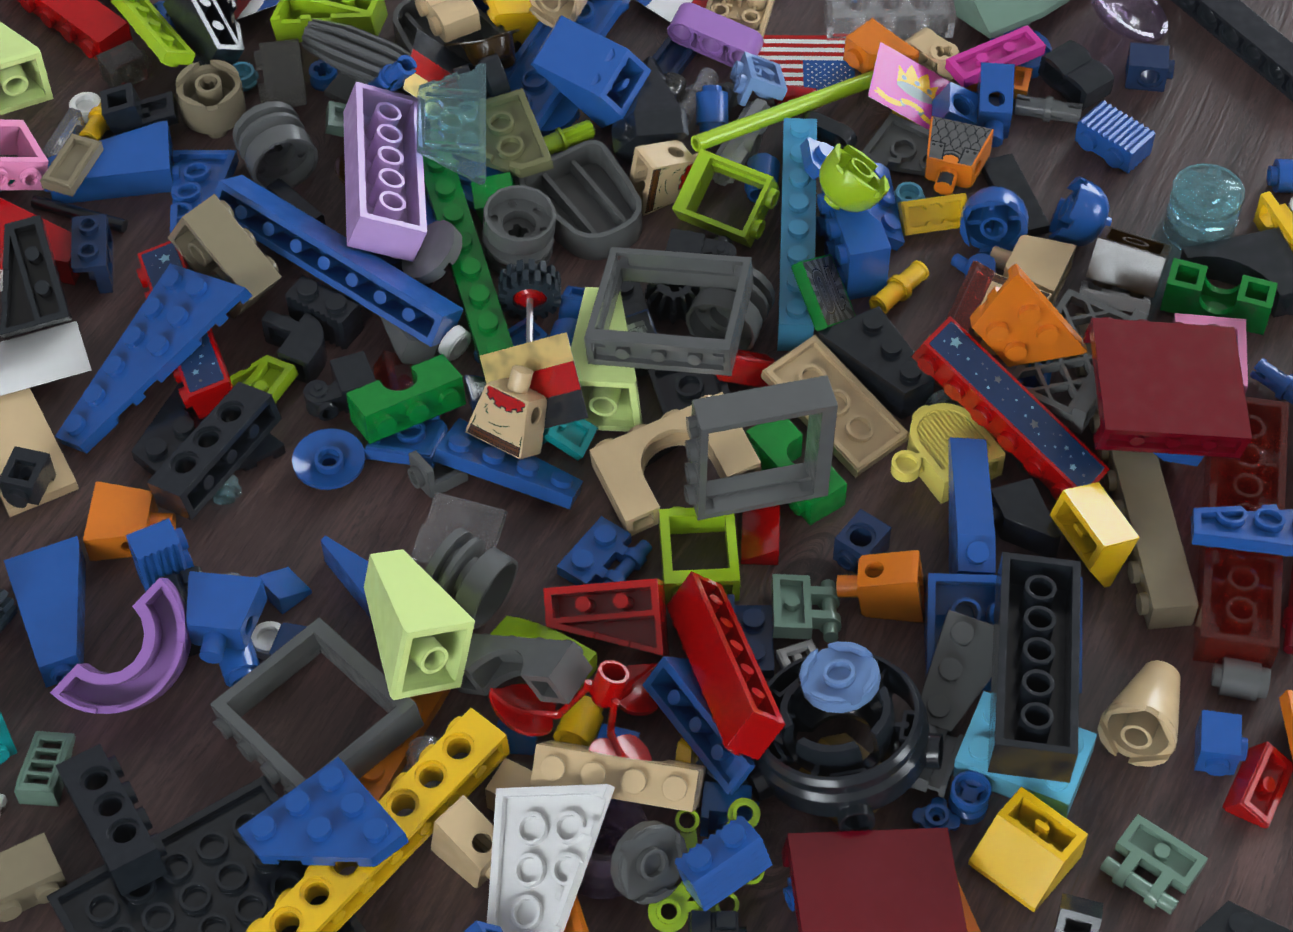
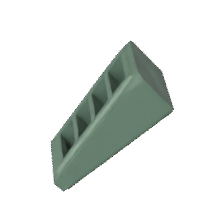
[14,731,76,807]

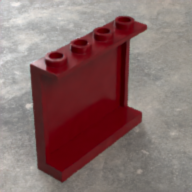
[1082,317,1252,458]
[781,827,968,932]

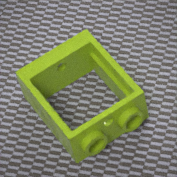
[672,148,780,248]
[659,506,740,605]

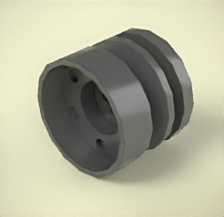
[232,101,319,189]
[482,185,556,274]
[686,267,775,351]
[425,527,518,629]

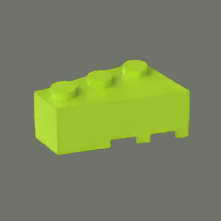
[270,0,388,43]

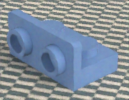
[730,52,788,107]

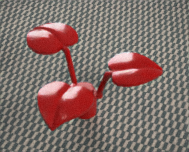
[489,660,659,761]

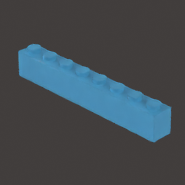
[777,118,817,351]

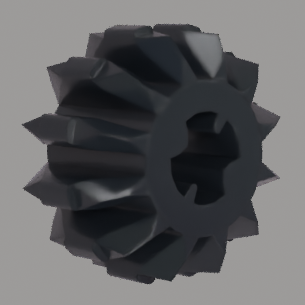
[645,283,700,325]

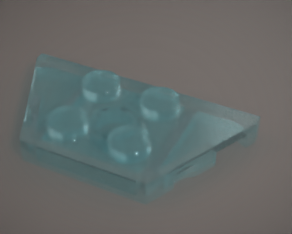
[417,63,486,185]

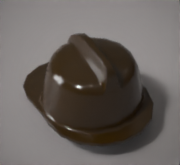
[443,29,520,69]

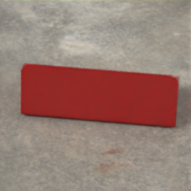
[715,349,777,387]
[741,505,780,565]
[1222,741,1293,829]

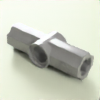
[713,98,770,186]

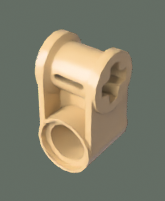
[905,28,959,82]

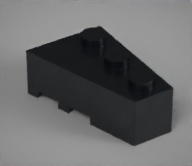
[163,0,244,66]
[0,215,73,339]
[818,306,935,419]

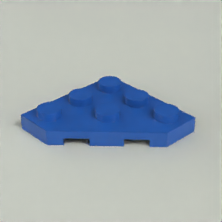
[800,137,905,251]
[237,757,409,867]

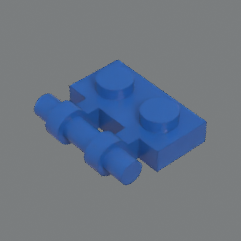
[557,516,652,585]

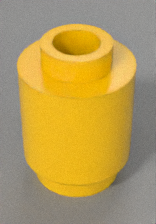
[553,695,604,746]

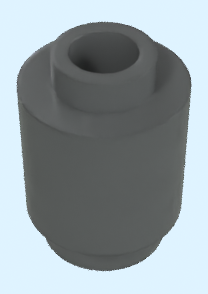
[1211,657,1271,701]

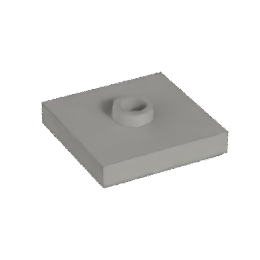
[1079,280,1151,315]

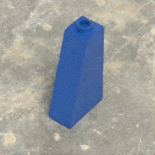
[44,120,174,203]
[3,536,86,688]

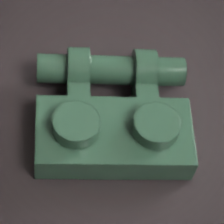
[771,574,842,643]
[1100,814,1208,915]

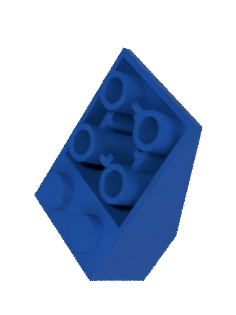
[530,16,652,129]
[816,191,891,300]

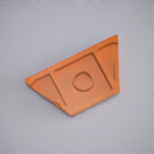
[969,263,1088,367]

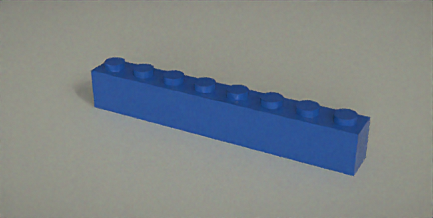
[214,175,464,347]

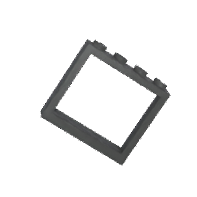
[584,247,753,376]
[684,375,838,520]
[210,617,424,795]

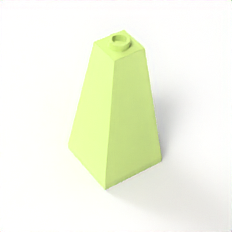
[0,22,54,115]
[571,287,643,432]
[364,549,475,700]

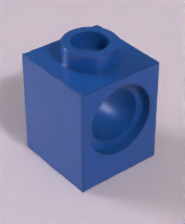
[932,82,978,125]

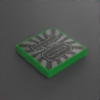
[791,254,856,332]

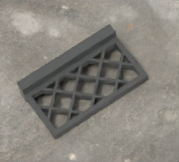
[1012,288,1148,435]

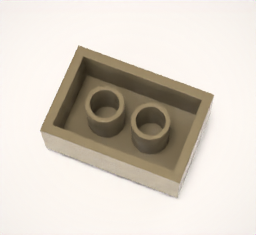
[168,194,282,319]

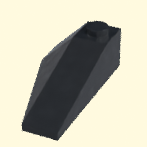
[611,56,689,165]

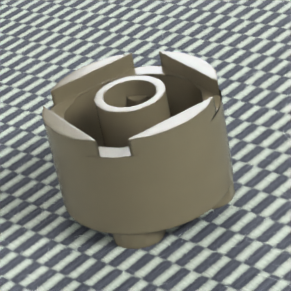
[176,60,247,138]

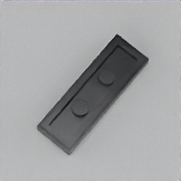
[981,153,1050,236]

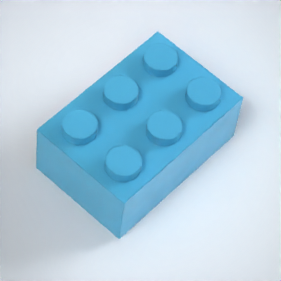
[953,691,1097,818]

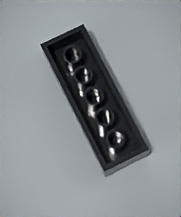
[987,552,1081,783]

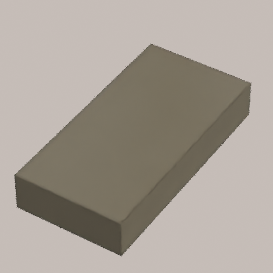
[40,134,104,197]

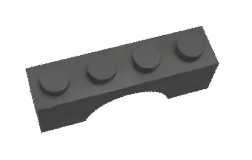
[457,633,593,704]

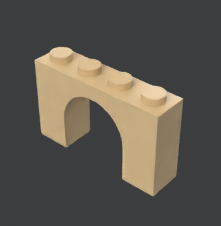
[589,392,761,536]
[530,740,707,812]

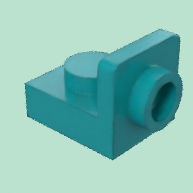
[542,419,598,461]

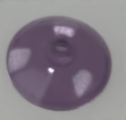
[1090,0,1168,43]

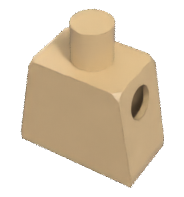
[990,235,1076,306]
[431,795,494,888]

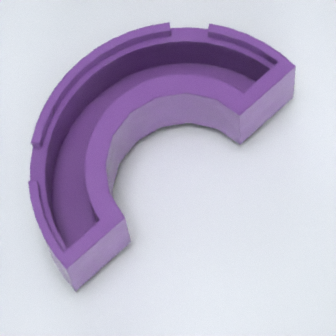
[50,578,191,714]

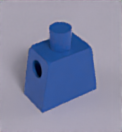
[976,62,1015,148]
[186,571,267,664]

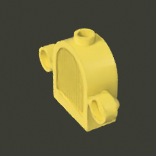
[891,403,1006,504]

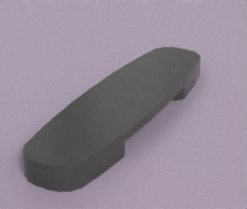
[393,0,642,260]

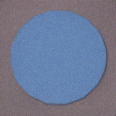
[799,641,881,713]

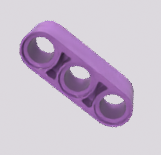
[667,2,764,67]

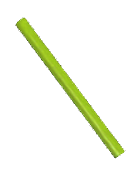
[691,70,873,152]

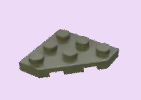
[428,88,554,178]

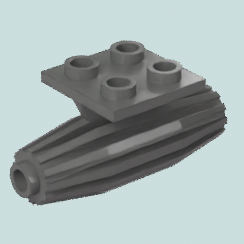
[301,18,411,104]

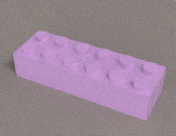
[343,82,427,262]

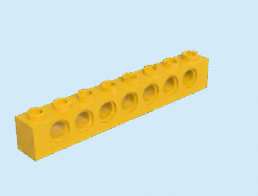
[246,708,510,932]

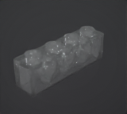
[823,0,956,41]

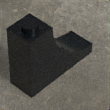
[1180,227,1293,318]

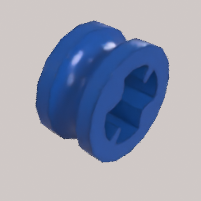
[309,60,338,91]

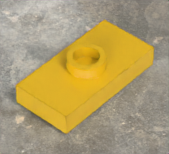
[898,193,967,236]

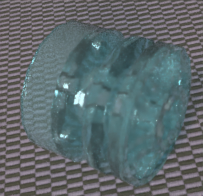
[1163,163,1245,250]

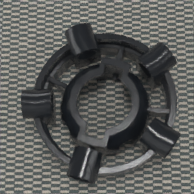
[746,654,944,831]

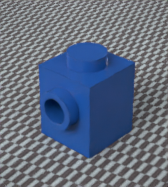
[1194,710,1248,776]

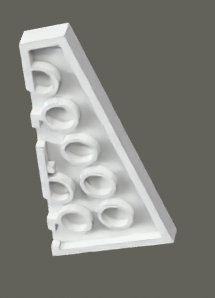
[487,784,615,932]

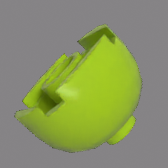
[819,144,890,212]

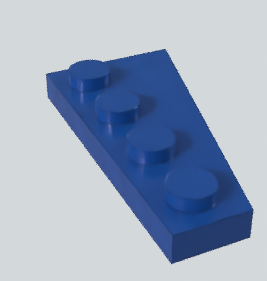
[170,150,239,233]
[433,418,583,510]
[1191,504,1293,557]

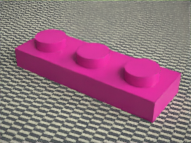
[945,25,1046,88]

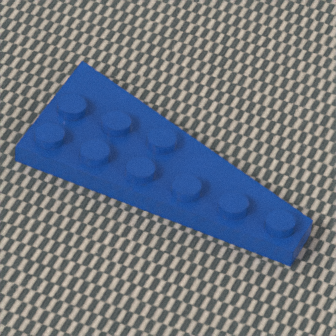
[55,263,253,454]

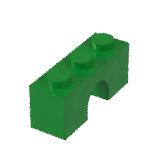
[1160,258,1278,335]
[346,354,466,444]
[746,419,847,525]

